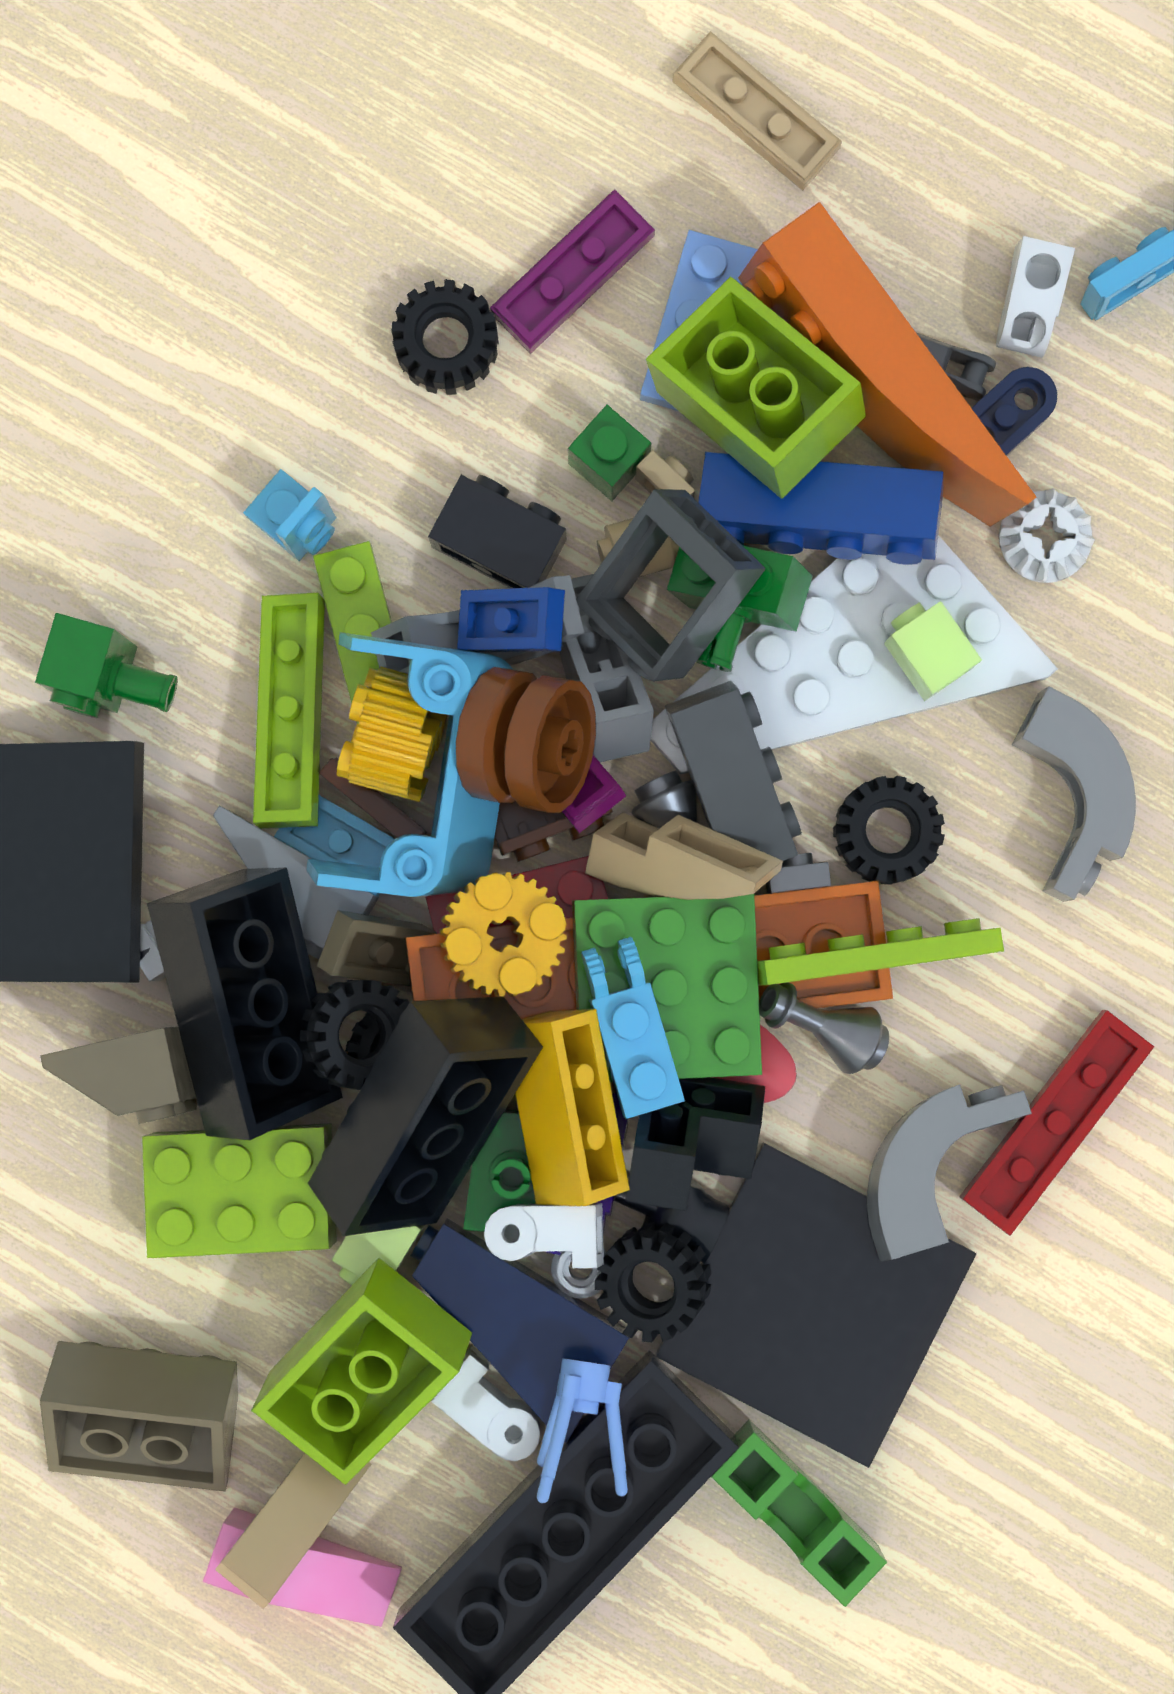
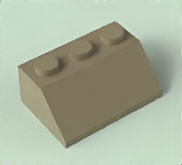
[40,1027,197,1124]
[40,1341,238,1492]

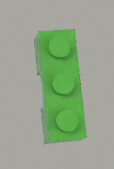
[711,1420,887,1607]

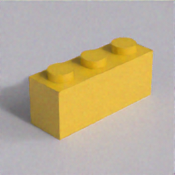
[515,1009,630,1206]

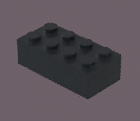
[147,867,343,1140]
[308,996,543,1236]

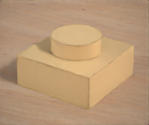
[635,450,695,498]

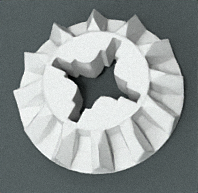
[999,488,1095,583]

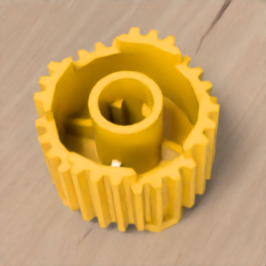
[337,666,448,802]
[440,872,567,996]

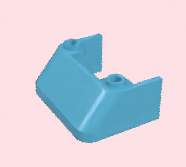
[306,632,513,897]

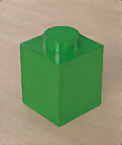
[568,404,652,501]

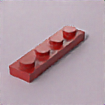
[959,1010,1154,1236]

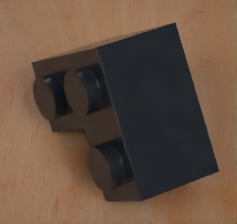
[626,1077,765,1211]

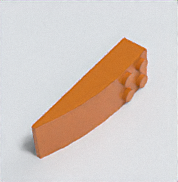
[738,202,1037,527]

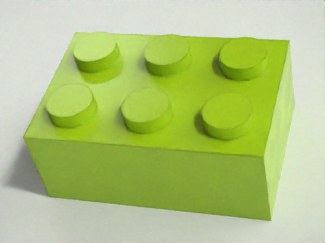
[646,276,866,499]
[142,1123,337,1258]
[251,1258,472,1485]

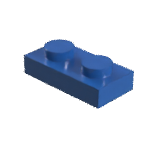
[457,587,565,653]

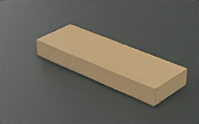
[672,31,842,191]
[215,1453,372,1609]

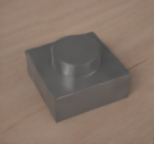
[766,853,831,894]

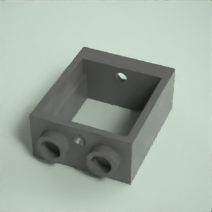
[576,489,766,682]

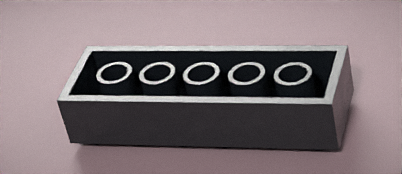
[393,1350,739,1694]

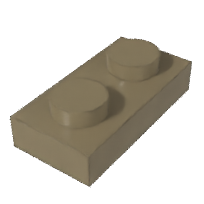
[317,910,437,986]

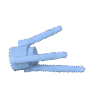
[537,1358,628,1503]

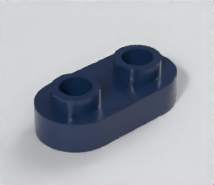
[972,367,1057,456]

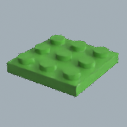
[572,894,762,1082]

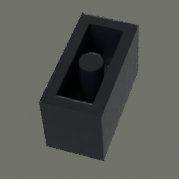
[428,474,567,589]

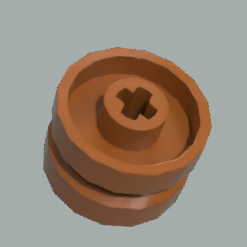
[456,667,596,813]

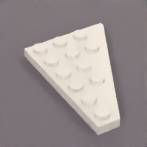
[651,535,1058,775]

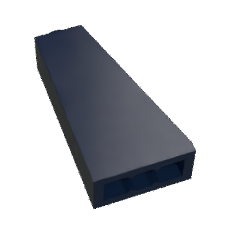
[410,1218,629,1443]

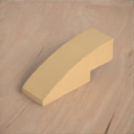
[585,812,783,900]

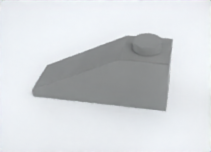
[559,574,654,762]
[213,806,379,960]

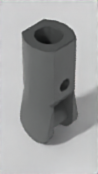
[916,332,996,400]

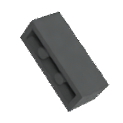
[665,681,802,861]

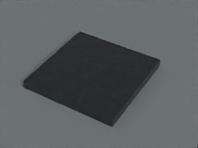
[0,741,144,983]
[655,1142,977,1468]

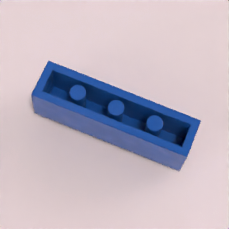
[698,452,943,565]

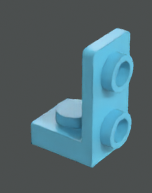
[243,469,337,561]

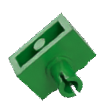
[666,545,813,672]
[35,613,178,718]
[463,1109,536,1232]

